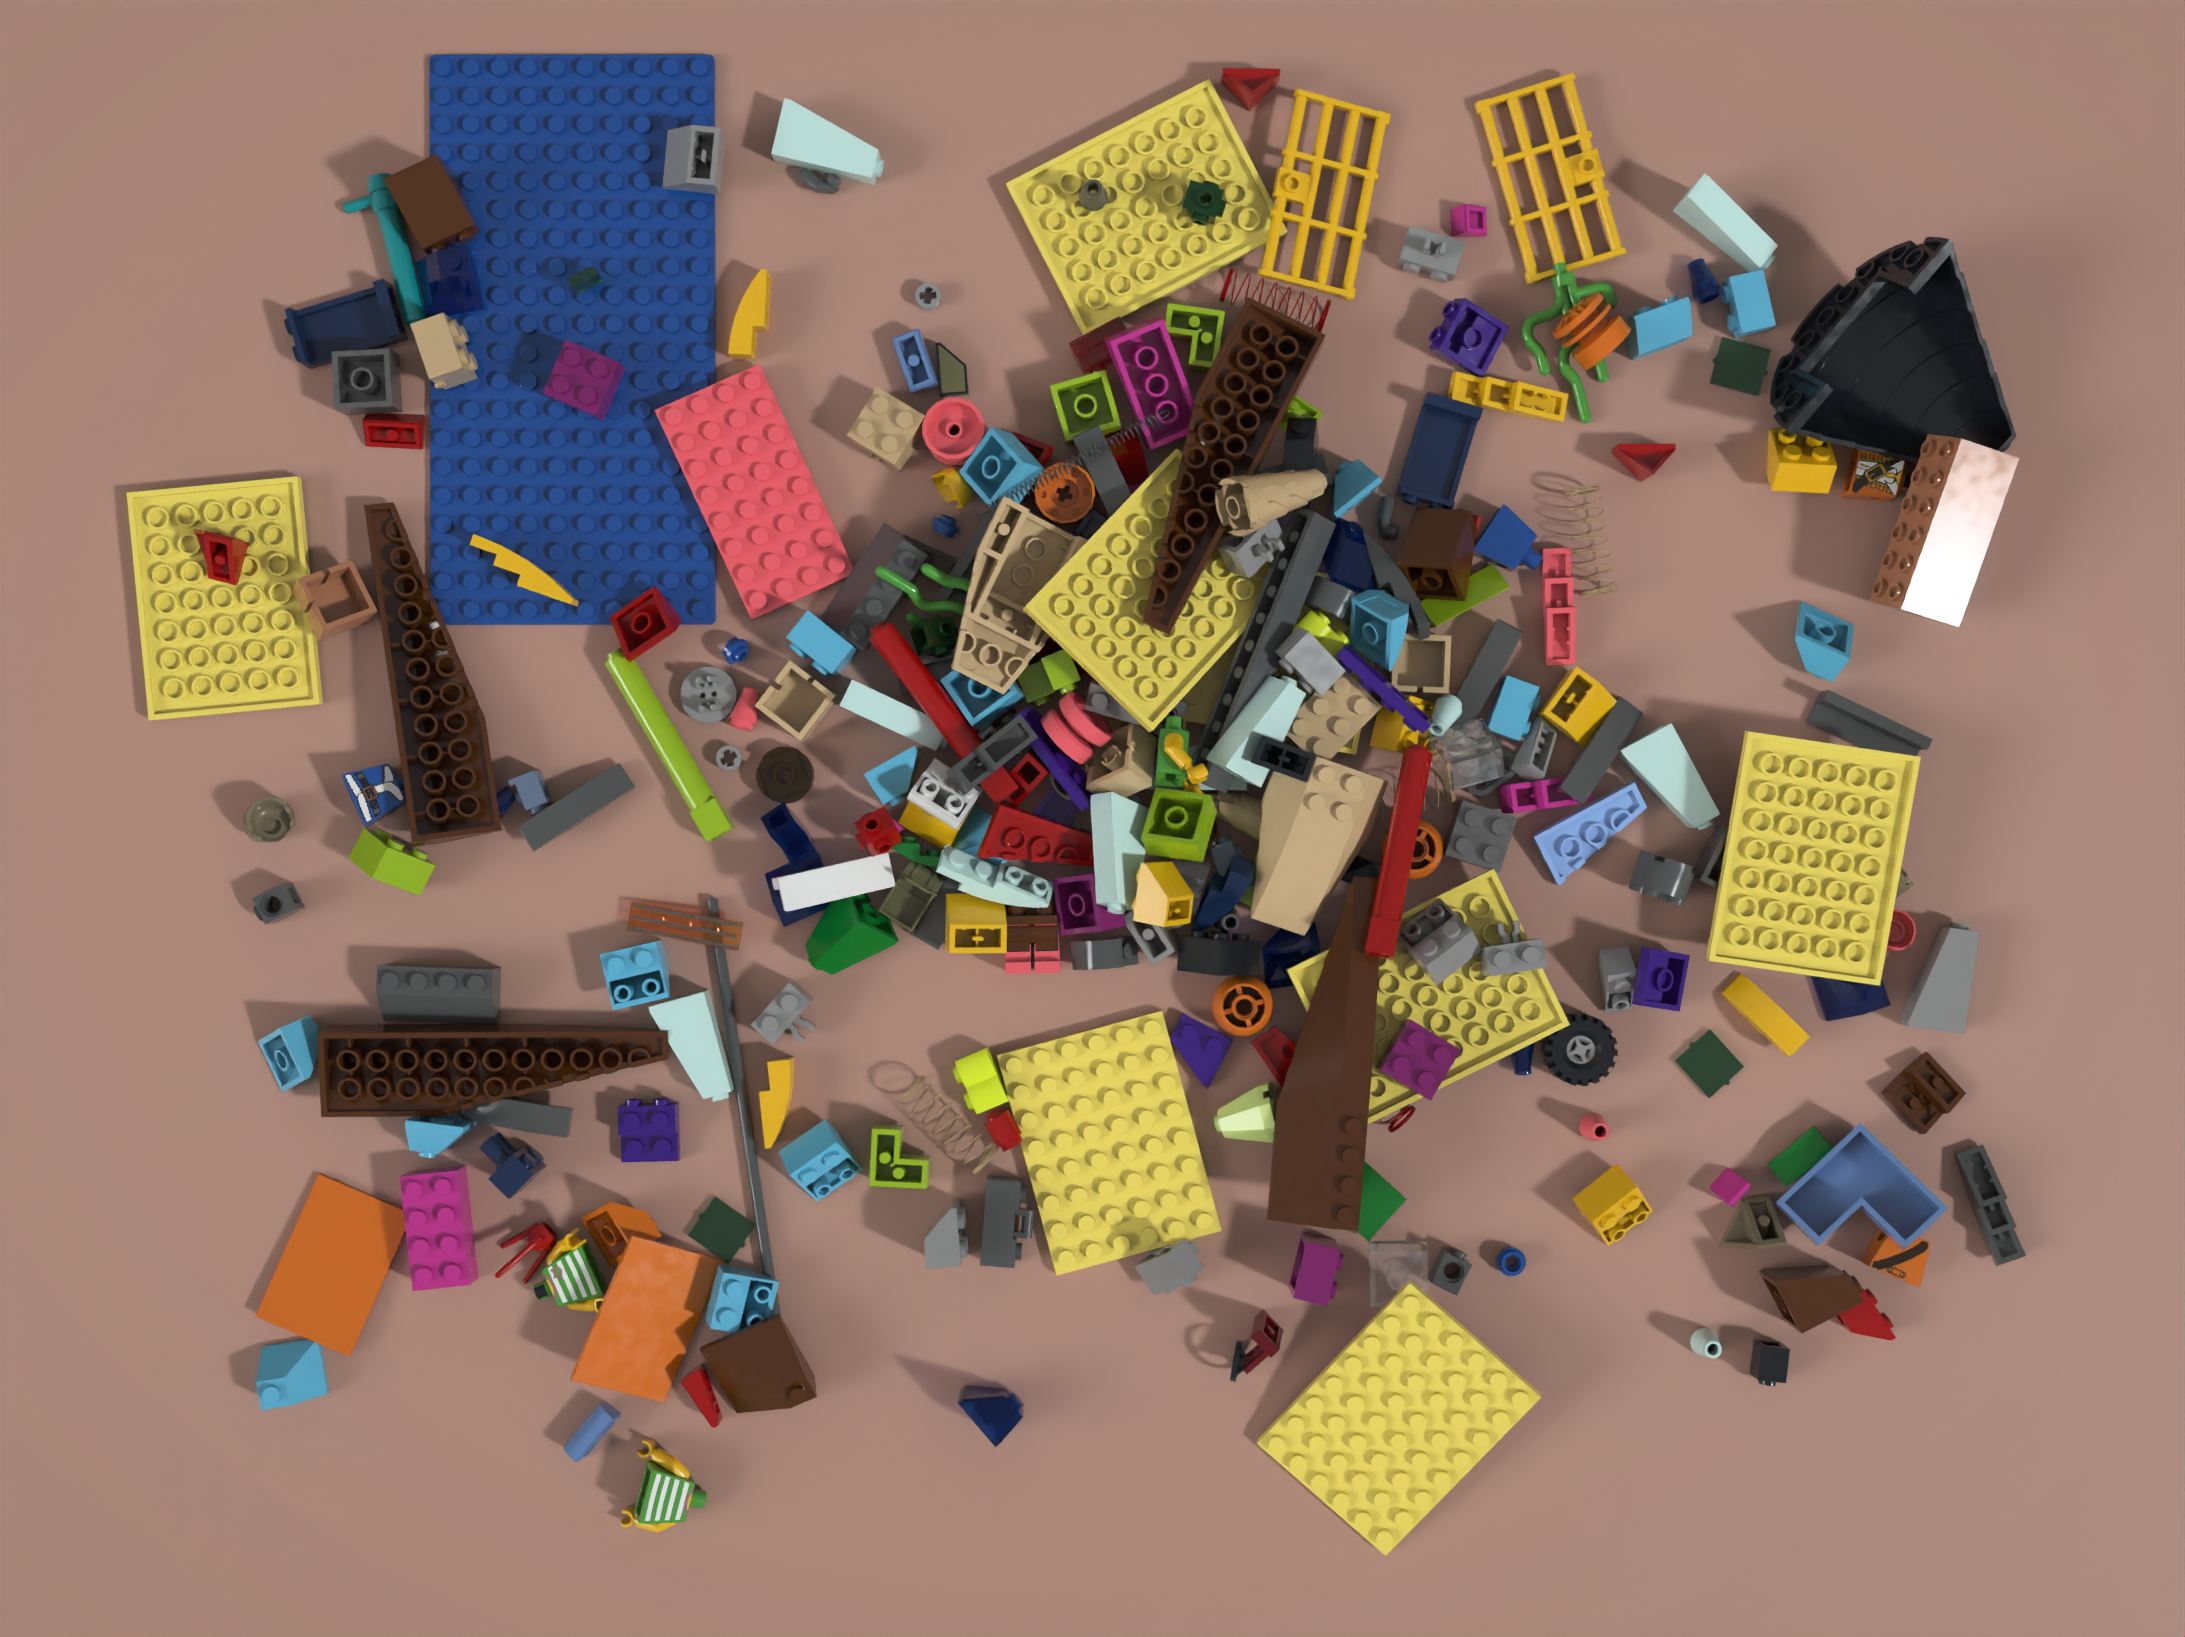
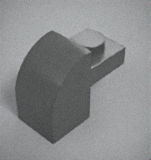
[1304,575,1355,626]
[1071,936,1139,970]

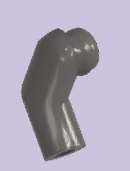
[797,168,841,194]
[1377,496,1399,540]

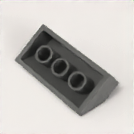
[821,523,932,651]
[376,963,501,1024]

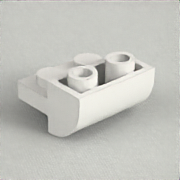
[907,758,983,830]

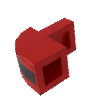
[1004,750,1050,808]

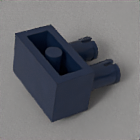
[479,1132,546,1199]

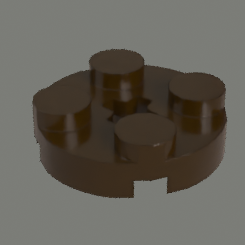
[756,747,814,804]

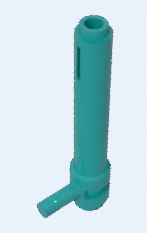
[343,173,427,330]

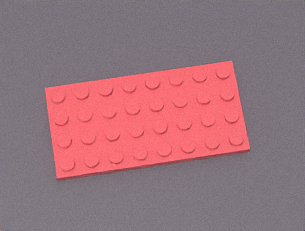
[655,364,854,621]

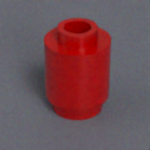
[984,1107,1023,1152]

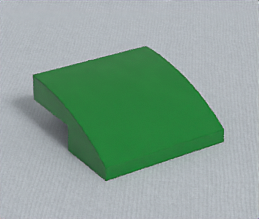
[1357,1161,1407,1242]

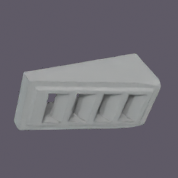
[1511,716,1558,782]

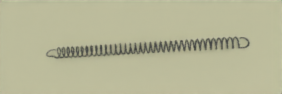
[977,411,1170,517]

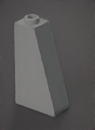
[1898,922,1979,1034]

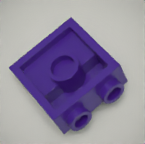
[1428,298,1509,378]
[1632,947,1690,1012]
[618,1098,680,1162]

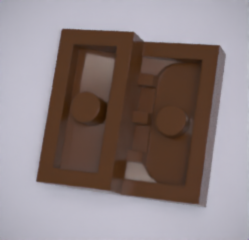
[1881,1052,1966,1134]

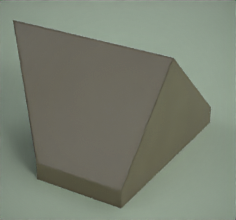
[1718,1195,1787,1249]

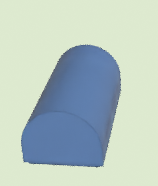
[891,328,938,394]
[564,1401,621,1462]

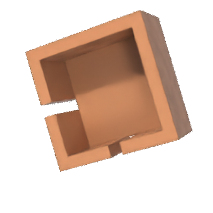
[292,560,377,641]

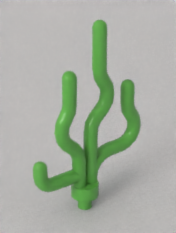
[1521,262,1618,424]
[875,563,970,631]

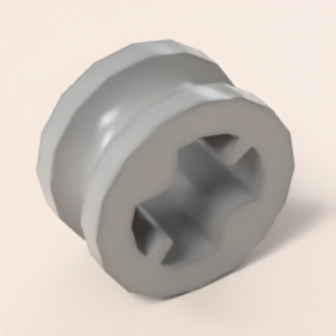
[915,283,941,311]
[716,745,742,772]

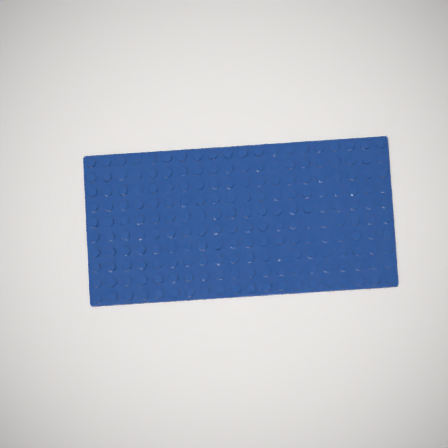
[429,54,716,625]

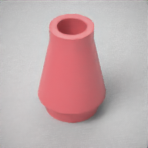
[729,687,760,732]
[1579,1113,1609,1141]

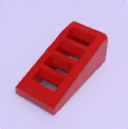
[681,1363,722,1428]

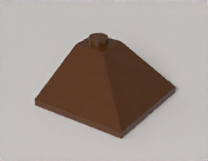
[700,1313,817,1413]

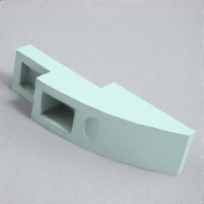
[936,844,1053,908]

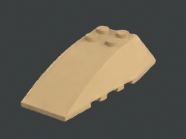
[951,496,1088,694]
[1250,756,1389,936]

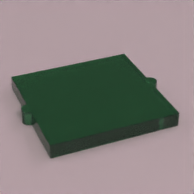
[1709,337,1771,396]
[1675,1029,1744,1098]
[688,1196,756,1264]

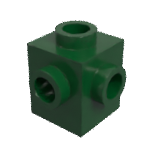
[1181,180,1227,226]
[910,614,959,658]

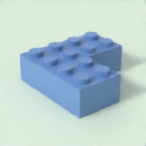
[1775,1123,1948,1251]

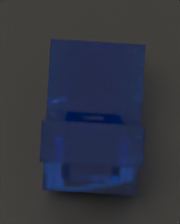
[760,802,821,873]

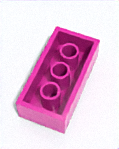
[1104,316,1194,450]
[400,1165,479,1291]

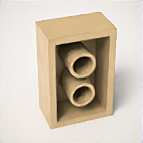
[1286,672,1382,761]

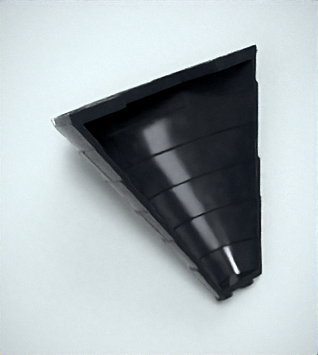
[1770,237,2016,465]

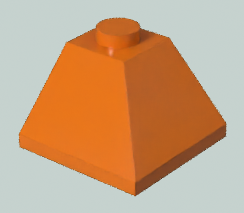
[580,1201,662,1267]

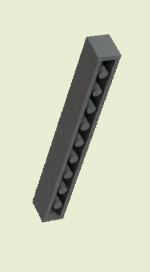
[1186,508,1336,793]

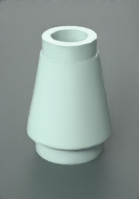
[1428,694,1462,736]
[1690,1328,1722,1358]

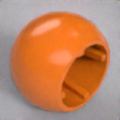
[1381,819,1443,880]
[1211,976,1274,1037]

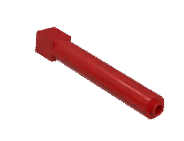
[869,621,1019,805]
[1364,744,1433,960]

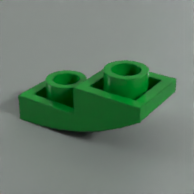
[892,836,942,868]
[1767,1126,1834,1187]

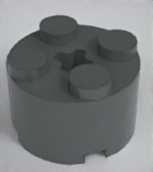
[1628,850,1696,907]

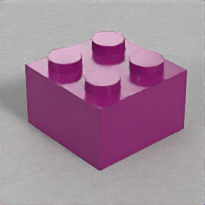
[543,340,625,421]
[1052,872,1125,936]
[1375,1018,1461,1100]
[1289,1232,1344,1306]

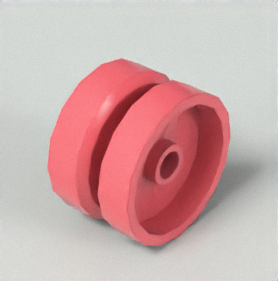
[922,398,989,468]
[1040,690,1114,764]

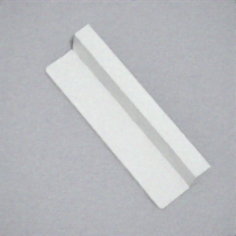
[772,853,895,912]

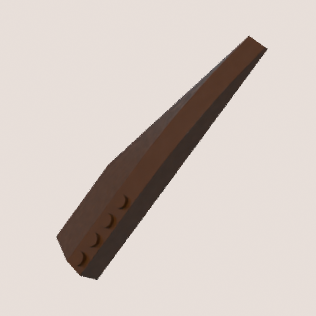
[1142,297,1326,636]
[364,502,502,847]
[1267,876,1379,1231]
[317,1024,669,1117]

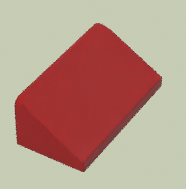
[362,413,425,449]

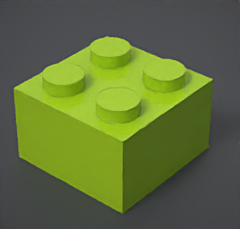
[1050,370,1121,447]
[1141,788,1217,862]

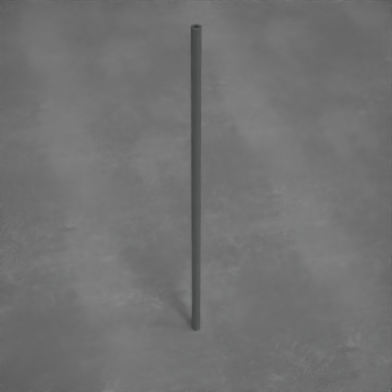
[706,898,781,1316]

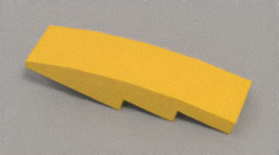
[1447,372,1569,423]
[470,534,579,607]

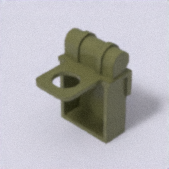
[878,860,945,932]

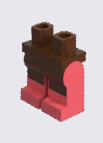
[1005,898,1061,974]

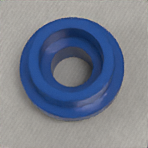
[932,514,960,538]
[722,637,749,665]
[1497,1247,1526,1276]

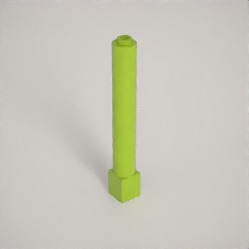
[605,648,735,842]

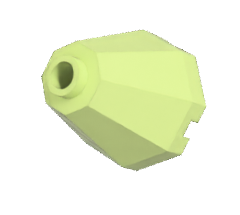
[1214,1081,1278,1143]

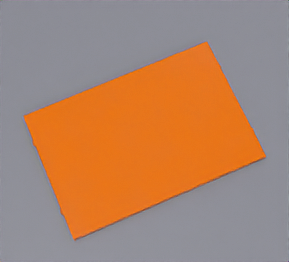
[255,1173,406,1357]
[570,1234,724,1402]

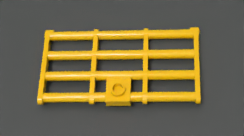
[1474,73,1627,285]
[1257,89,1391,301]

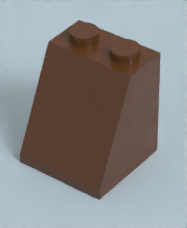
[384,154,481,256]
[1396,507,1477,601]
[1759,1265,1864,1334]

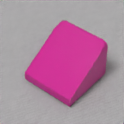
[1451,204,1487,237]
[1710,1168,1751,1206]

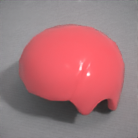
[1886,908,1916,952]

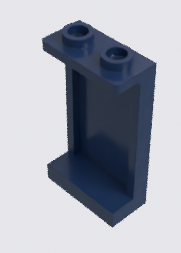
[284,279,408,369]
[1395,392,1483,510]

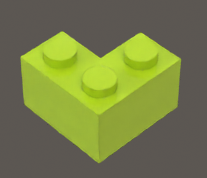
[1165,303,1225,373]
[1018,649,1081,707]
[348,828,436,896]
[869,1124,931,1189]

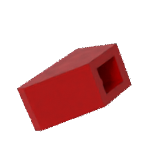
[1836,1288,1896,1341]

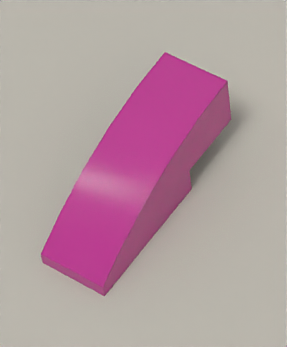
[1498,777,1593,814]

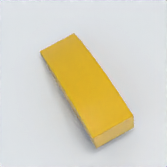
[728,269,771,360]
[1720,973,1810,1057]
[759,1057,794,1149]

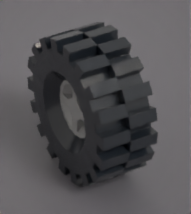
[1541,1012,1618,1086]

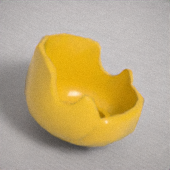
[931,466,973,509]

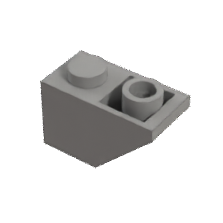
[1598,946,1637,1013]

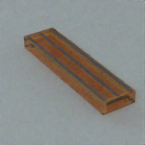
[627,901,743,951]

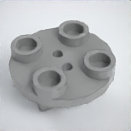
[680,666,738,723]

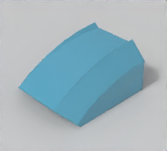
[1349,590,1409,672]

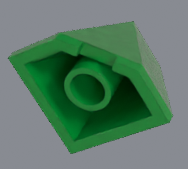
[805,894,898,975]

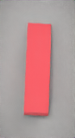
[1541,547,1576,665]

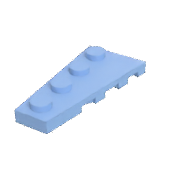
[1531,781,1647,886]

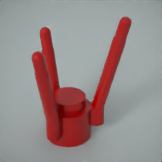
[495,1221,558,1284]

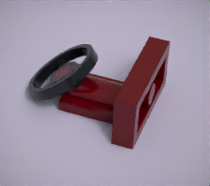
[1230,1309,1283,1382]

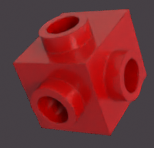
[854,806,903,857]

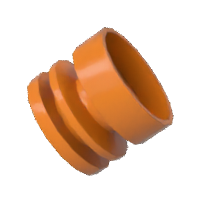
[1552,291,1632,370]
[1034,462,1095,524]

